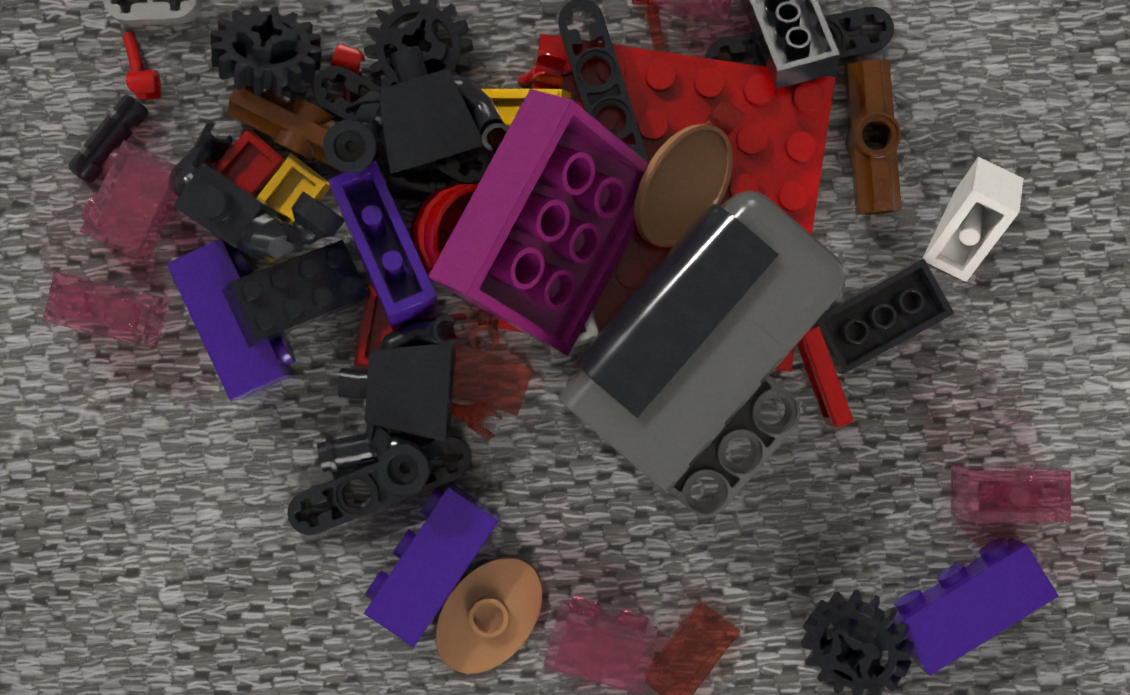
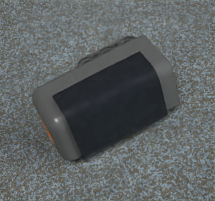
[558,190,846,517]

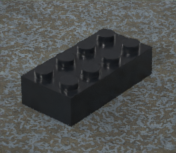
[741,0,840,89]
[222,239,369,348]
[812,259,954,374]

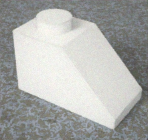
[923,157,1024,282]

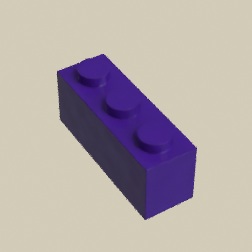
[328,161,439,331]
[166,238,296,401]
[363,483,501,647]
[893,538,1059,676]

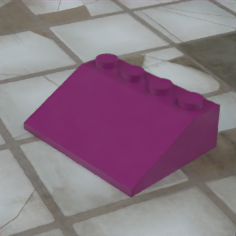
[428,89,649,356]

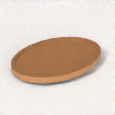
[634,124,733,247]
[436,556,542,674]

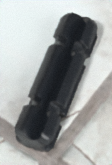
[68,94,148,183]

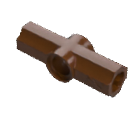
[844,59,902,215]
[227,85,381,174]

